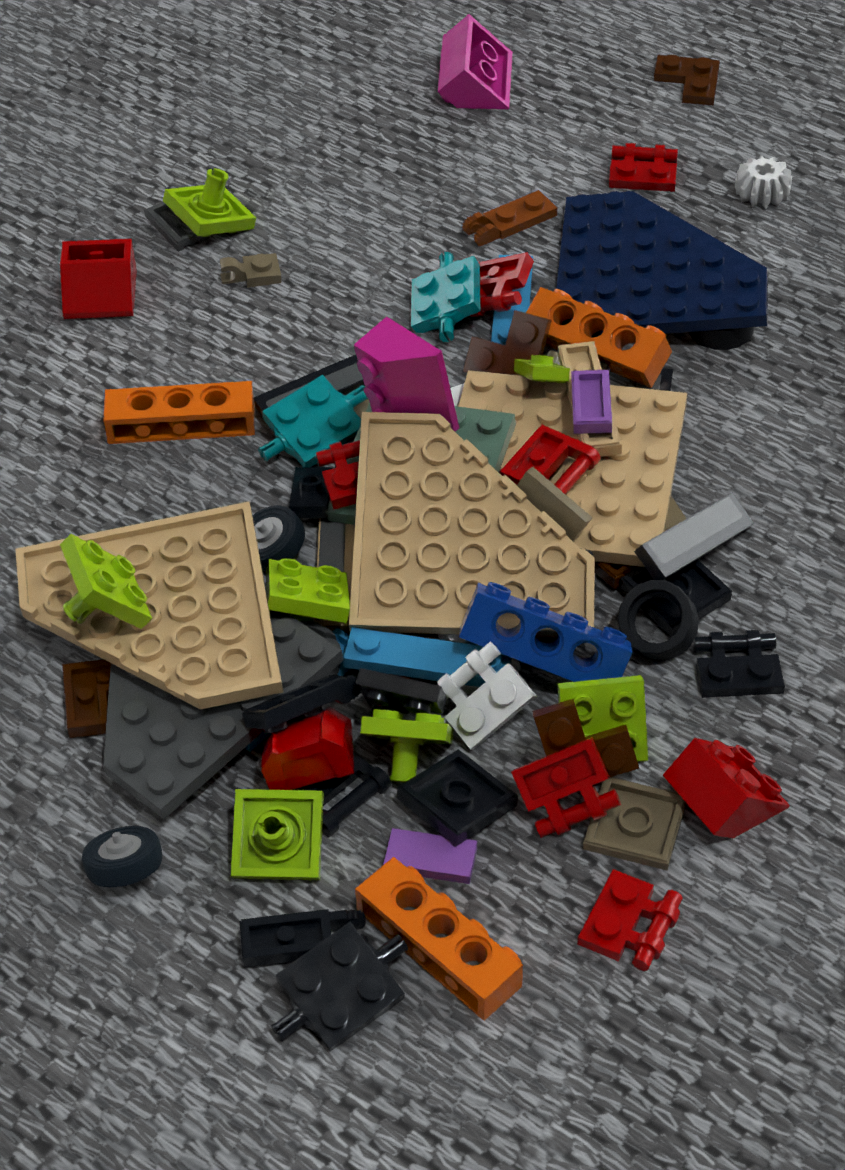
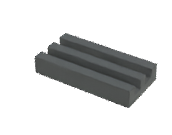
[144,202,207,252]

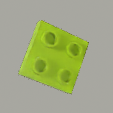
[163,168,256,237]
[60,534,152,629]
[266,558,350,623]
[557,675,648,762]
[360,709,454,782]
[231,789,324,880]

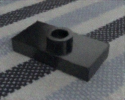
[289,467,333,518]

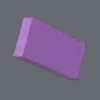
[571,370,612,434]
[383,828,477,884]

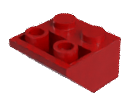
[60,239,137,319]
[663,738,790,839]

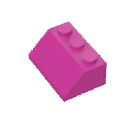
[437,14,513,109]
[354,316,459,431]

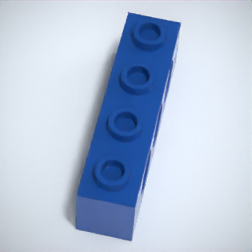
[459,582,633,682]

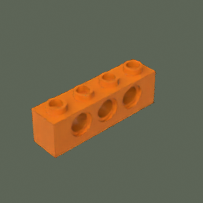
[526,287,672,388]
[104,381,255,444]
[355,857,523,1021]

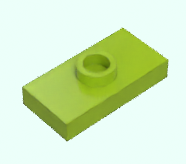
[514,355,570,383]

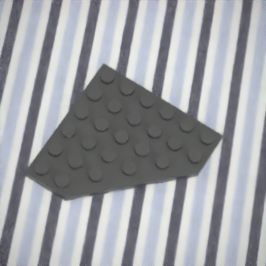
[103,610,344,819]

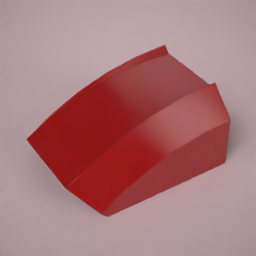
[261,707,354,790]

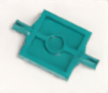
[411,252,481,342]
[258,375,368,467]

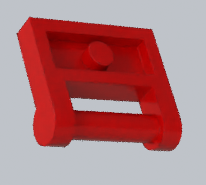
[500,424,601,495]

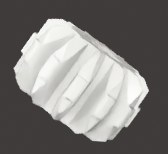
[735,155,792,209]

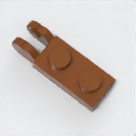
[462,190,558,246]

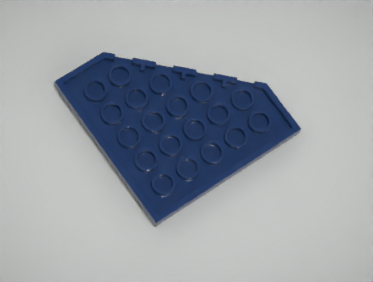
[556,191,768,338]

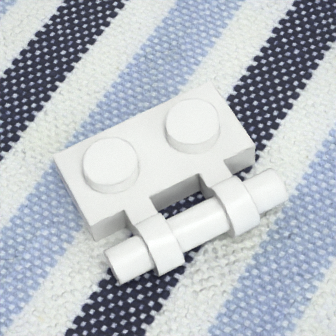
[437,641,537,750]

